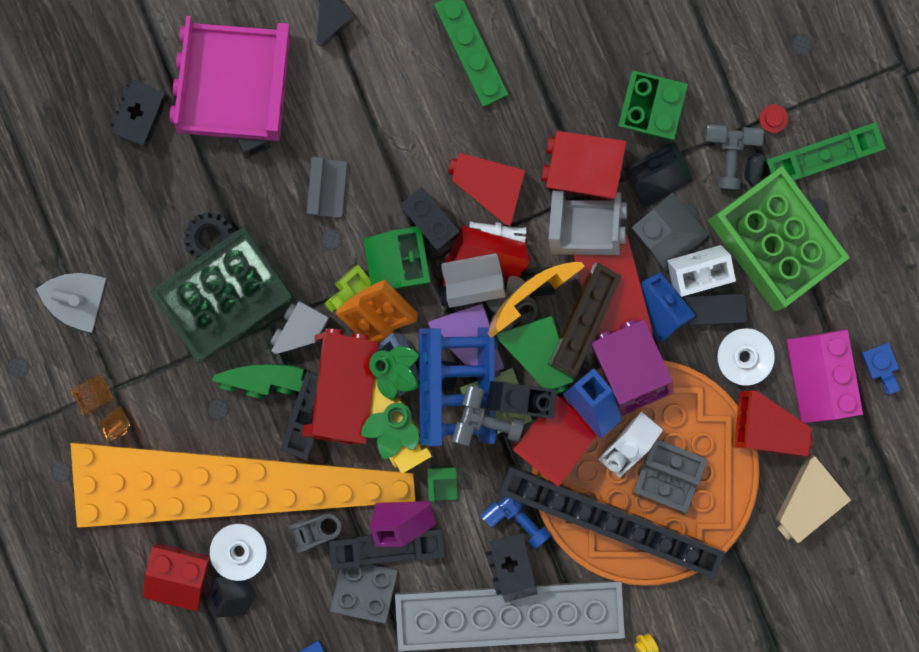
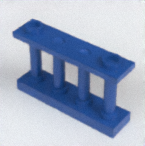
[419,327,498,446]

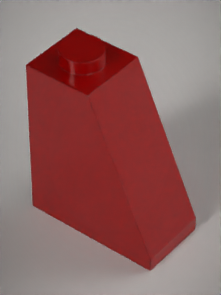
[448,153,525,227]
[443,226,530,286]
[734,390,813,456]

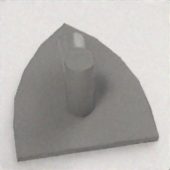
[36,273,107,333]

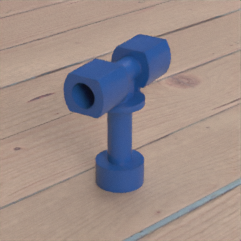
[481,496,552,550]

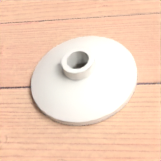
[717,329,775,385]
[210,524,267,581]

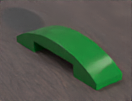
[767,122,886,181]

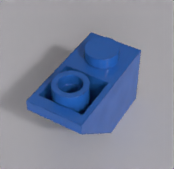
[563,369,622,439]

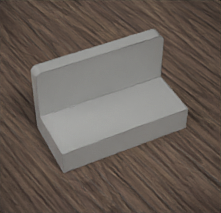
[441,253,506,308]

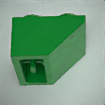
[618,70,688,142]
[363,226,430,291]

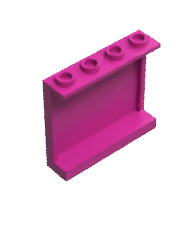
[170,16,291,141]

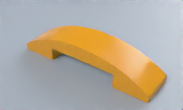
[488,262,585,338]

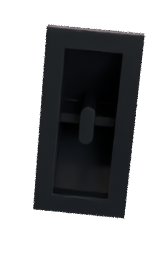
[317,0,355,46]

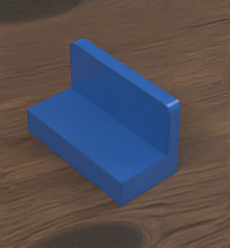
[640,272,696,342]

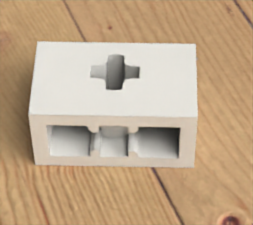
[667,245,736,297]

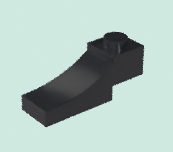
[280,370,318,460]

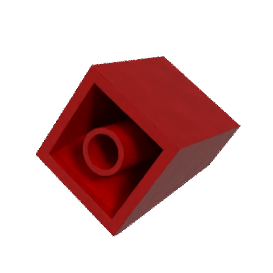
[541,131,626,201]
[512,393,597,487]

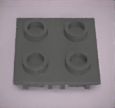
[330,564,398,624]

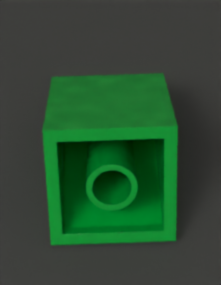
[496,316,573,393]

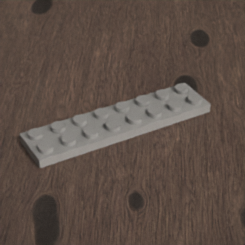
[395,581,625,651]

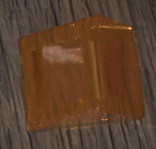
[70,375,113,415]

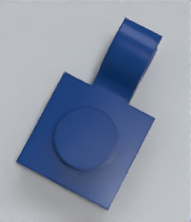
[860,342,900,395]

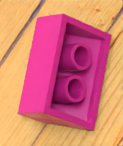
[786,329,863,423]

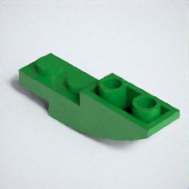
[212,364,306,399]

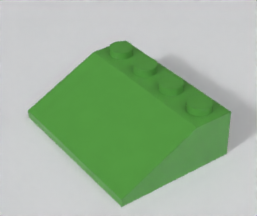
[707,166,850,312]

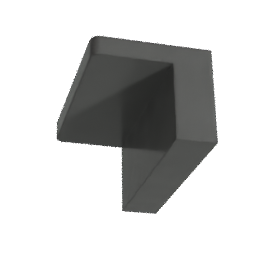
[307,157,347,218]

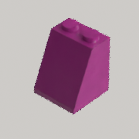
[591,319,674,416]

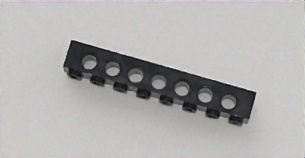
[498,464,725,579]

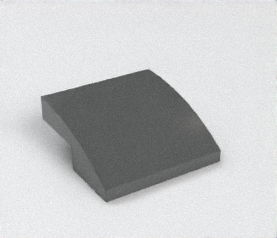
[632,439,708,515]

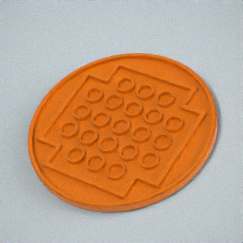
[532,360,759,586]

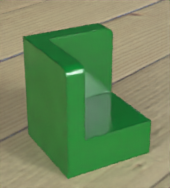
[427,465,457,503]

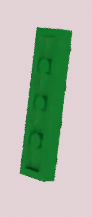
[434,0,508,107]

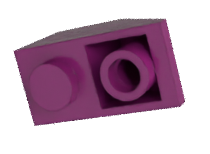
[369,501,436,547]

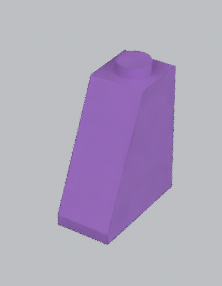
[428,304,504,378]

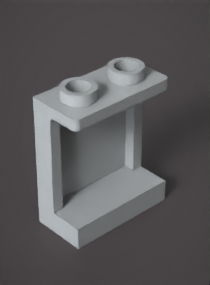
[548,191,628,255]

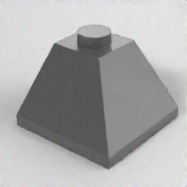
[629,192,709,272]

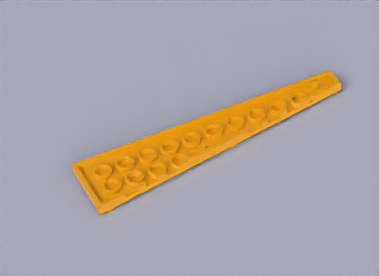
[70,442,416,528]

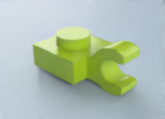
[324,265,371,312]

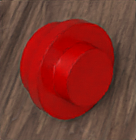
[759,104,788,133]

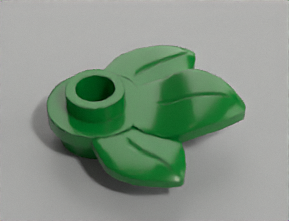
[369,346,420,400]
[361,403,419,459]

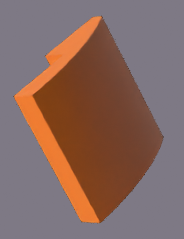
[336,280,418,344]

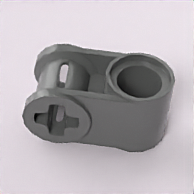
[287,511,344,553]

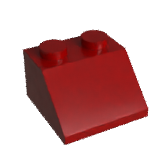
[143,543,211,612]

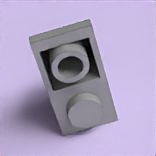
[270,301,331,354]

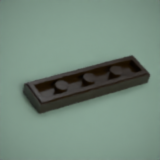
[548,262,621,378]

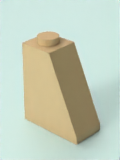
[776,454,851,543]

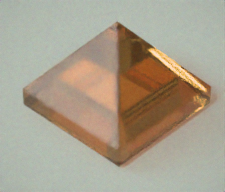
[98,406,130,441]

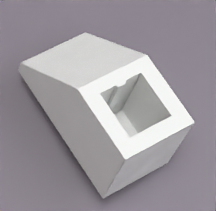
[598,412,663,478]

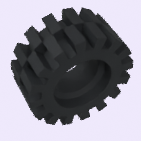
[183,212,237,264]

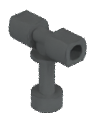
[703,124,764,191]
[452,385,525,447]

